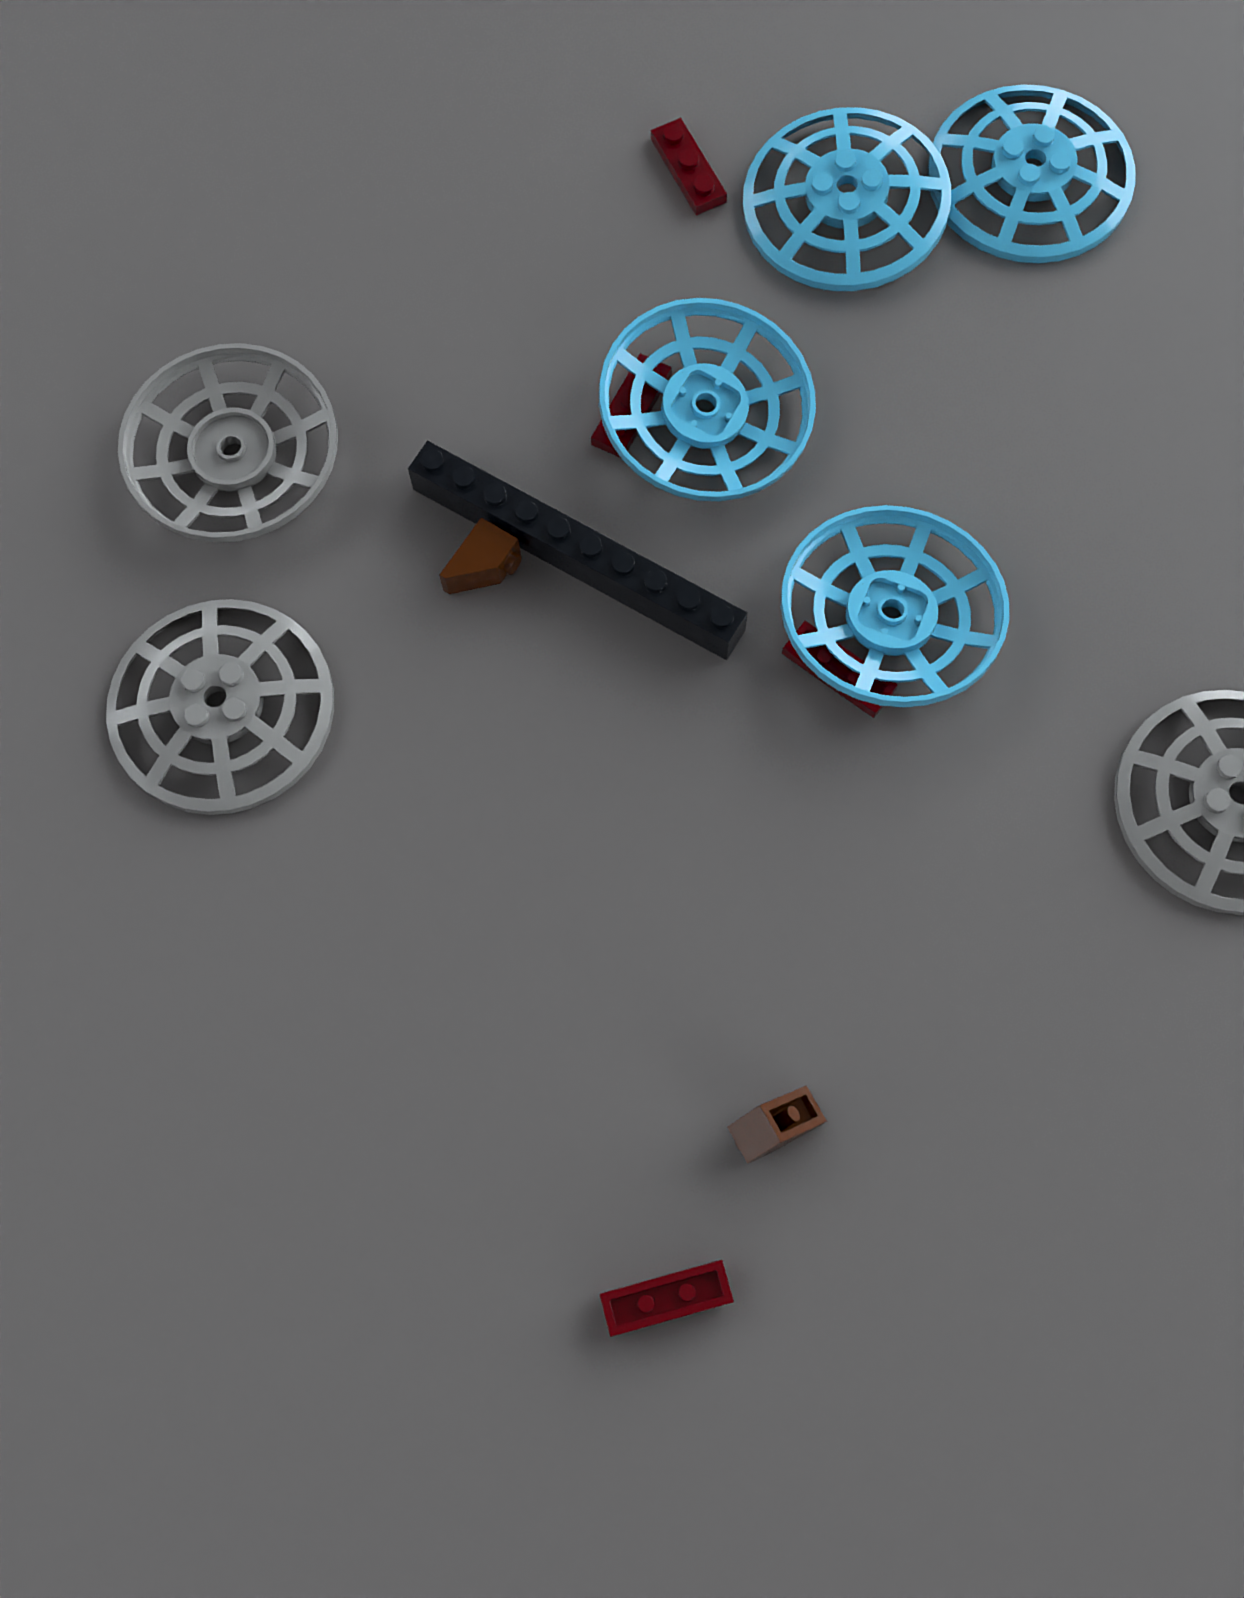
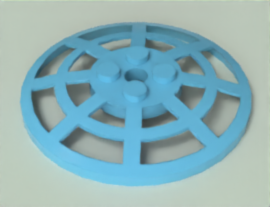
[928,85,1135,263]
[743,107,951,291]
[599,298,816,502]
[780,505,1009,707]

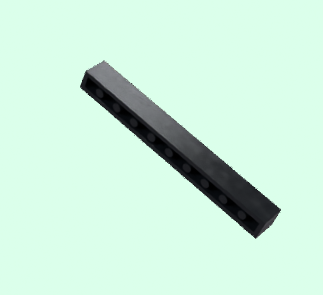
[408,441,748,660]

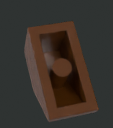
[439,518,522,594]
[727,1085,827,1164]

